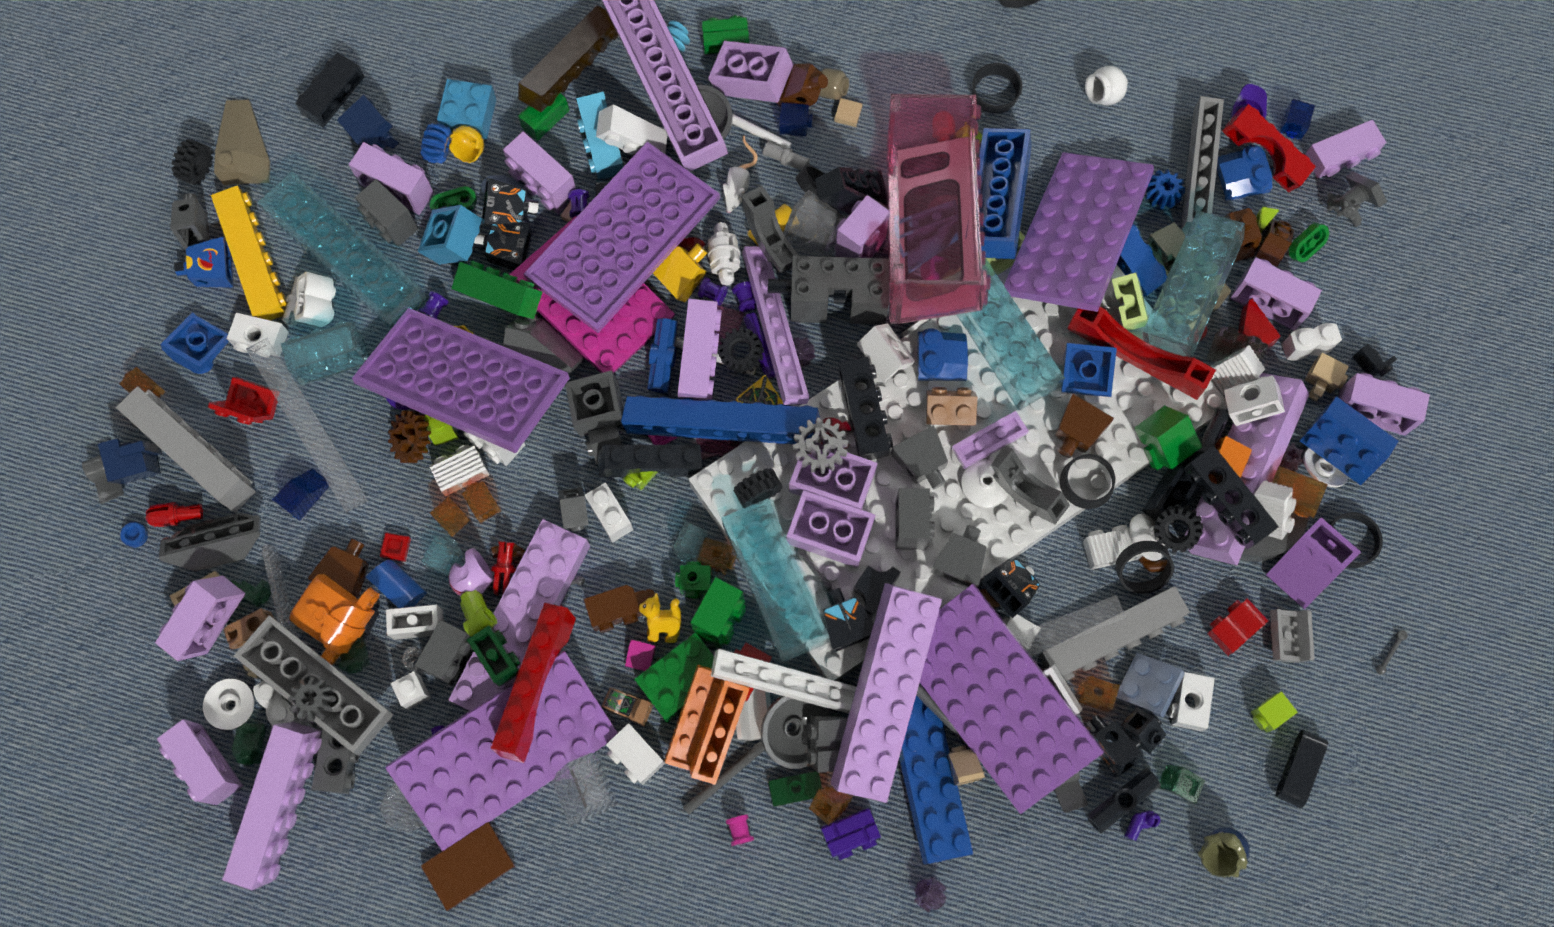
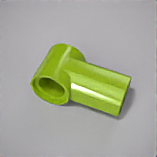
[460,590,498,636]

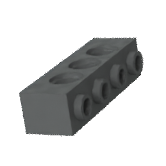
[311,692,367,795]

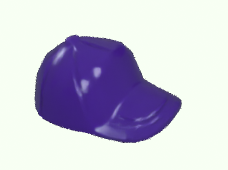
[1230,84,1267,119]

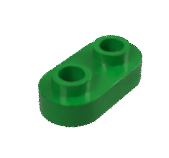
[430,186,477,211]
[1289,223,1329,262]

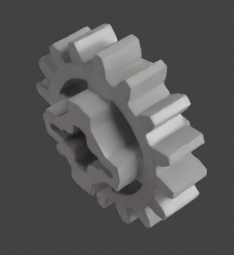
[793,417,848,474]

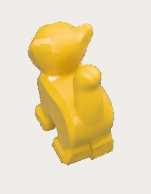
[639,593,681,643]

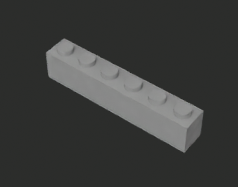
[1181,96,1224,237]
[1039,586,1190,681]

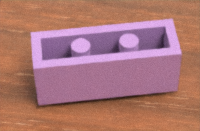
[1305,120,1386,178]

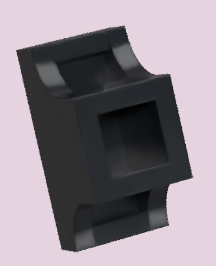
[853,566,901,618]

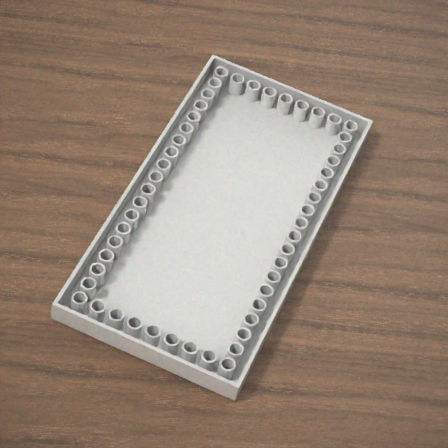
[689,264,1227,681]

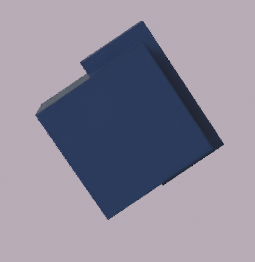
[337,94,399,149]
[98,438,162,484]

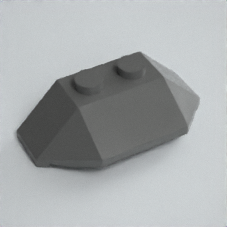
[159,513,261,572]

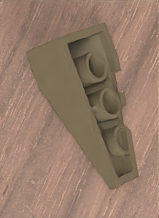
[214,99,270,185]

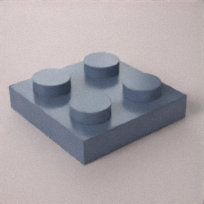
[1115,653,1185,718]

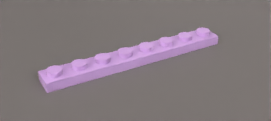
[742,246,809,405]

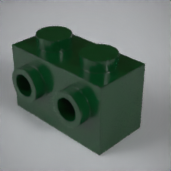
[467,625,521,687]

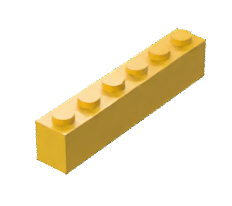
[211,185,287,321]

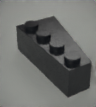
[815,167,892,215]

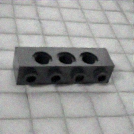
[838,357,893,460]
[1184,446,1279,550]

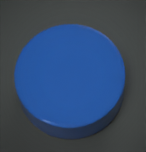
[120,522,148,548]

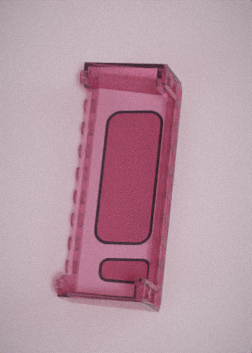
[887,94,991,324]

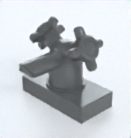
[1326,172,1387,227]

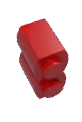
[1207,598,1268,656]

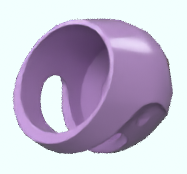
[449,548,494,596]

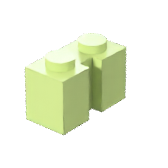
[1112,273,1150,331]

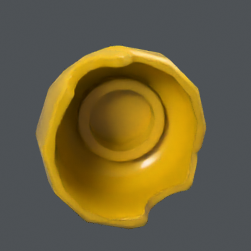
[449,125,484,163]

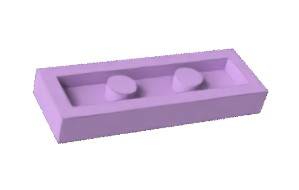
[951,411,1029,469]

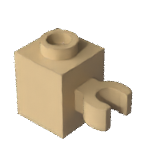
[1305,353,1349,401]

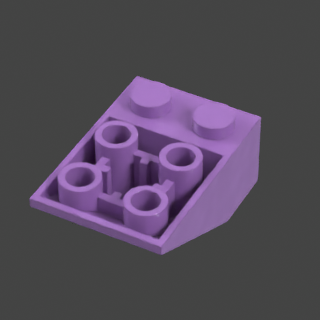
[1266,517,1361,610]

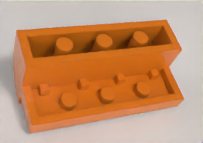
[664,665,750,785]

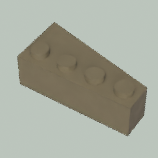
[1146,222,1231,317]

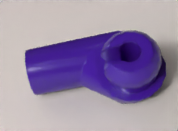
[1124,810,1161,842]

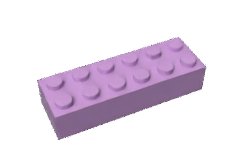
[222,722,322,890]

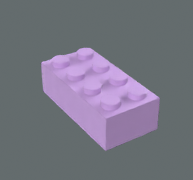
[678,299,722,401]

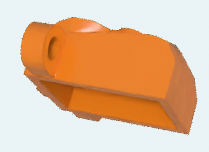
[289,574,380,665]

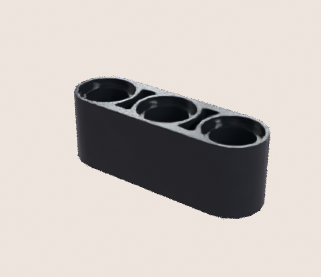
[1275,729,1328,809]

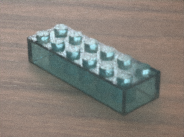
[1143,210,1245,357]
[942,259,1065,410]
[721,498,829,663]

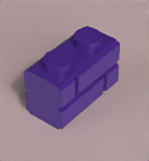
[820,808,881,861]

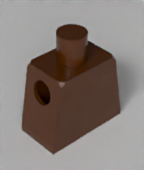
[775,63,828,114]
[1216,208,1262,263]
[1055,394,1114,458]
[308,539,369,598]

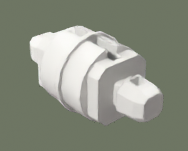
[708,222,740,286]

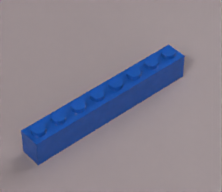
[621,395,821,444]

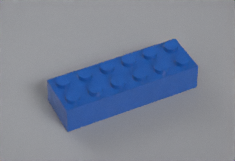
[966,128,1032,259]

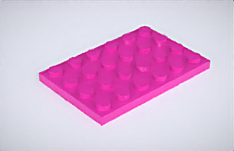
[510,216,675,374]

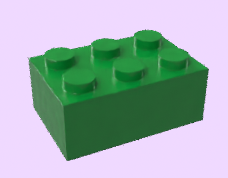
[691,577,746,649]
[634,633,714,723]

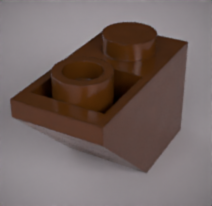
[1255,220,1294,267]

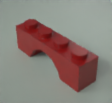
[1222,104,1316,193]

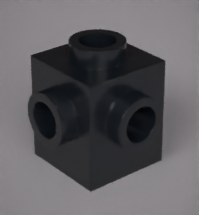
[1120,707,1166,754]

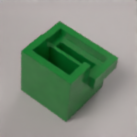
[1134,405,1202,471]

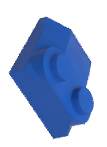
[1216,145,1272,201]
[160,312,229,374]
[917,328,968,381]
[1061,343,1117,397]

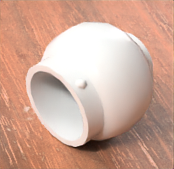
[1085,66,1128,105]

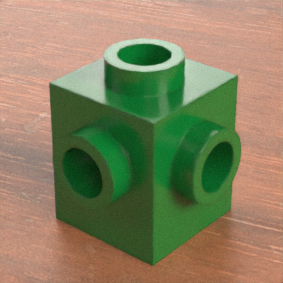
[675,561,711,599]

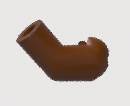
[491,542,526,564]
[1138,556,1167,572]

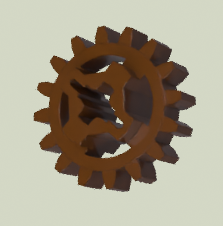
[388,411,431,463]

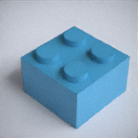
[437,79,497,140]
[417,205,482,265]

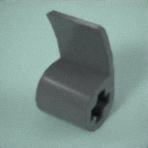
[82,455,124,504]
[1054,772,1088,813]

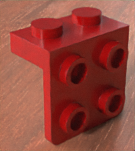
[208,377,280,425]

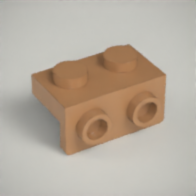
[926,387,978,426]

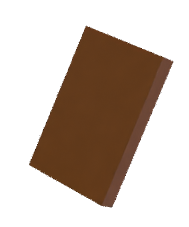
[421,822,516,911]

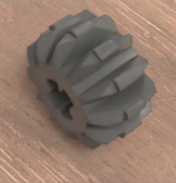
[288,676,336,722]

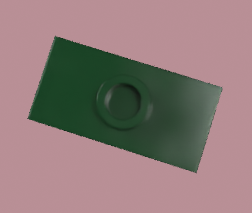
[768,771,824,807]

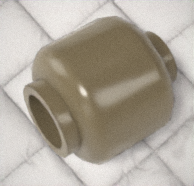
[819,68,849,100]

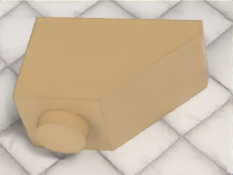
[947,745,985,786]

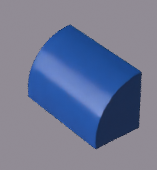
[366,560,427,608]

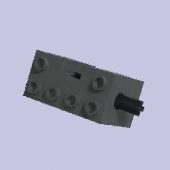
[768,256,890,325]

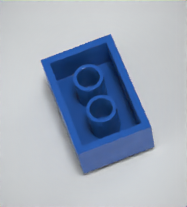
[1300,396,1398,485]

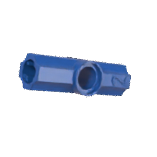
[647,318,678,393]

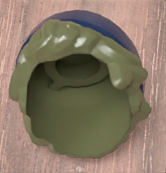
[1198,827,1250,878]

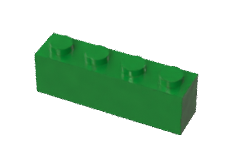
[451,260,542,319]

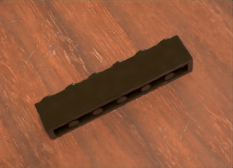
[518,5,619,112]

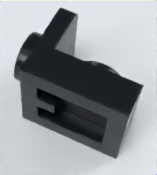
[1353,344,1397,377]

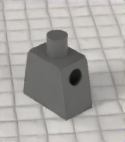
[170,193,210,251]
[891,425,948,490]
[930,525,986,587]

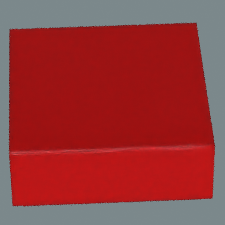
[380,533,411,562]

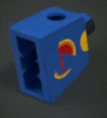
[174,237,234,287]

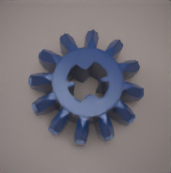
[420,123,452,164]
[1146,169,1185,210]

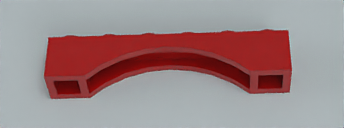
[1067,307,1216,400]
[491,602,576,763]

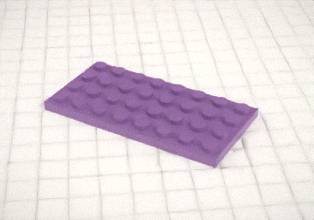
[524,142,720,333]
[1002,152,1154,312]
[352,308,570,453]
[920,584,1104,814]
[386,650,618,851]

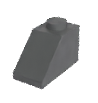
[558,487,589,531]

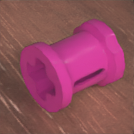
[725,814,754,846]

